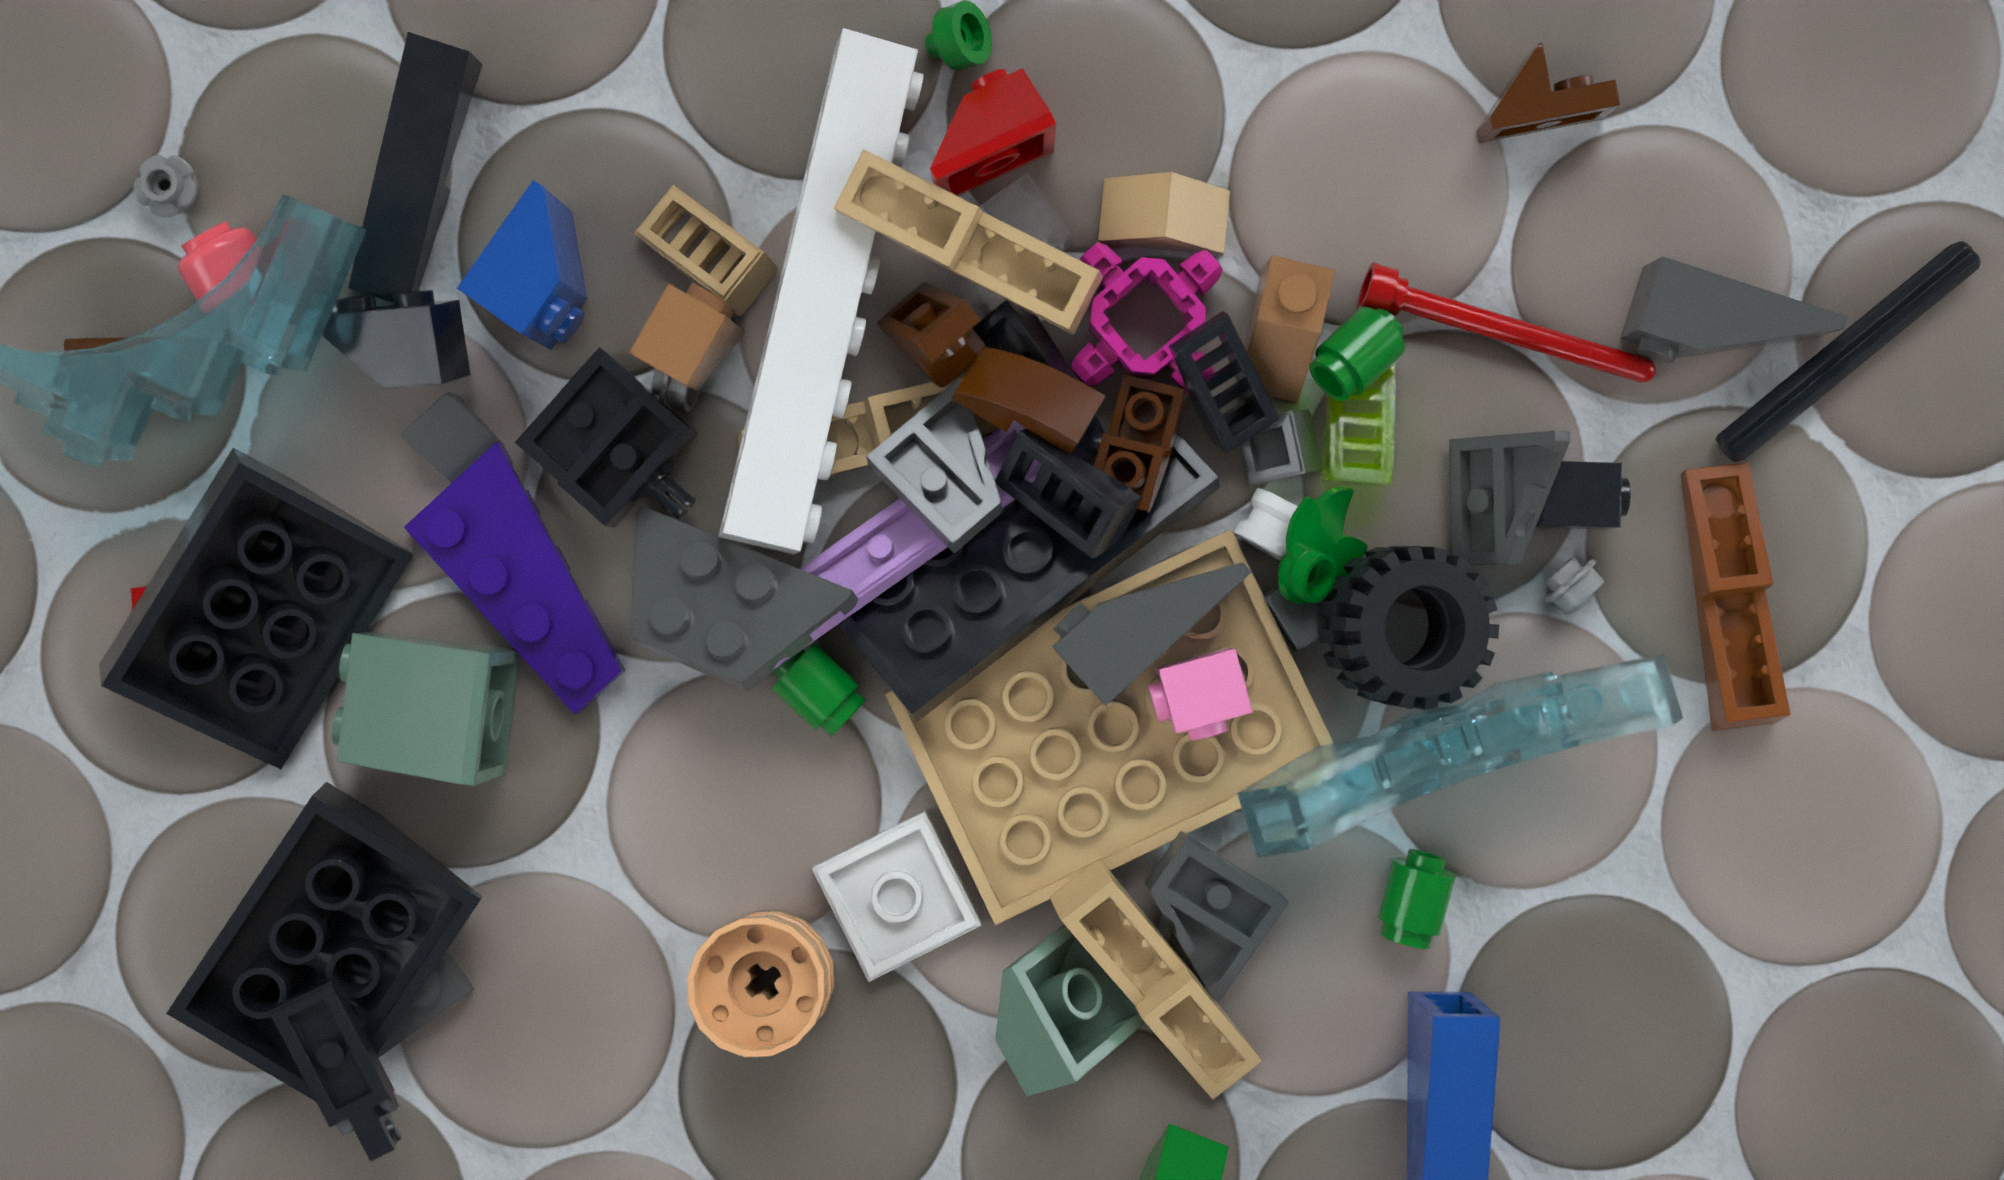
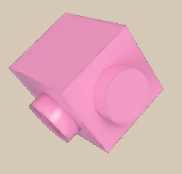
[1148,647,1253,741]

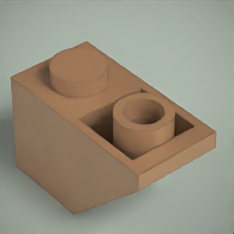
[629,283,745,391]

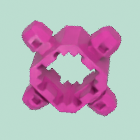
[1070,242,1223,392]

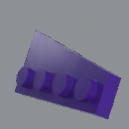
[404,442,626,714]

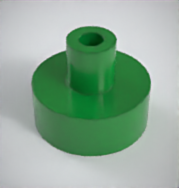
[925,0,992,71]

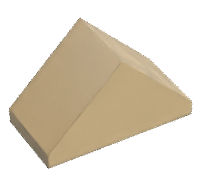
[1098,172,1230,256]

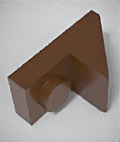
[1477,43,1621,143]
[877,282,985,388]

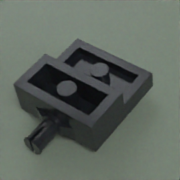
[515,347,698,528]

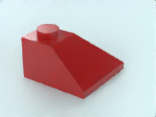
[930,68,1056,196]

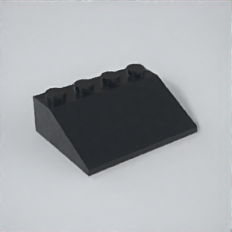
[99,448,413,769]
[166,782,483,1102]

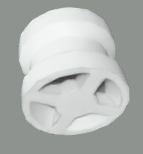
[1233,488,1297,561]

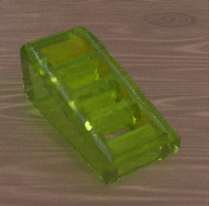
[1322,363,1395,487]

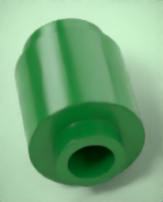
[1309,307,1405,401]
[771,643,866,737]
[1378,849,1456,949]

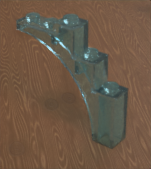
[0,194,367,467]
[1237,654,1683,858]

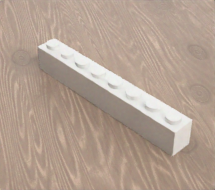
[718,28,924,555]

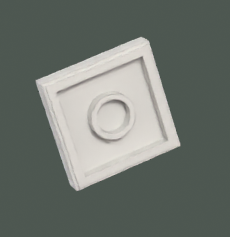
[812,810,982,982]

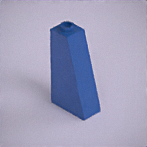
[1407,991,1500,1180]

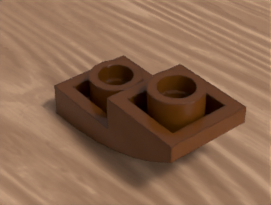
[951,346,1105,455]
[1094,375,1189,512]

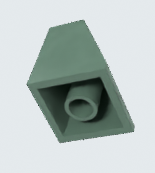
[331,632,520,786]

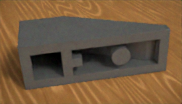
[1620,256,1848,363]
[1051,562,1251,706]

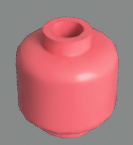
[178,221,278,321]

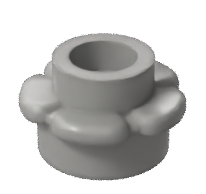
[134,155,199,217]
[652,369,703,412]
[1544,557,1605,615]

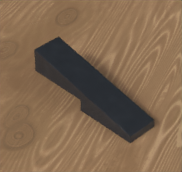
[348,32,483,304]

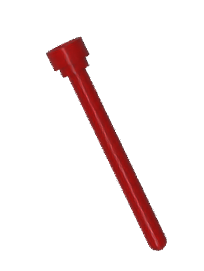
[1357,262,1656,383]

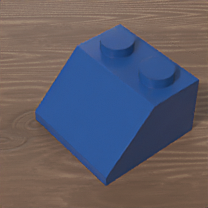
[457,180,587,350]

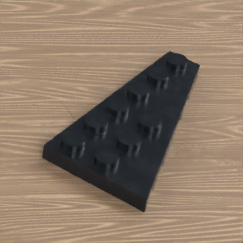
[839,433,1220,722]

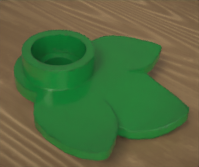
[1278,486,1368,604]

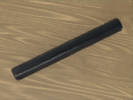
[1716,241,1981,462]

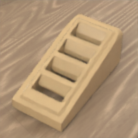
[634,185,778,316]

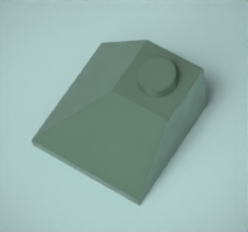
[995,924,1145,1096]

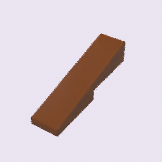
[1681,462,1791,731]

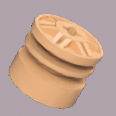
[687,911,835,1057]

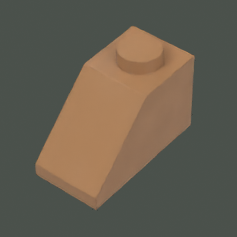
[1236,255,1335,404]

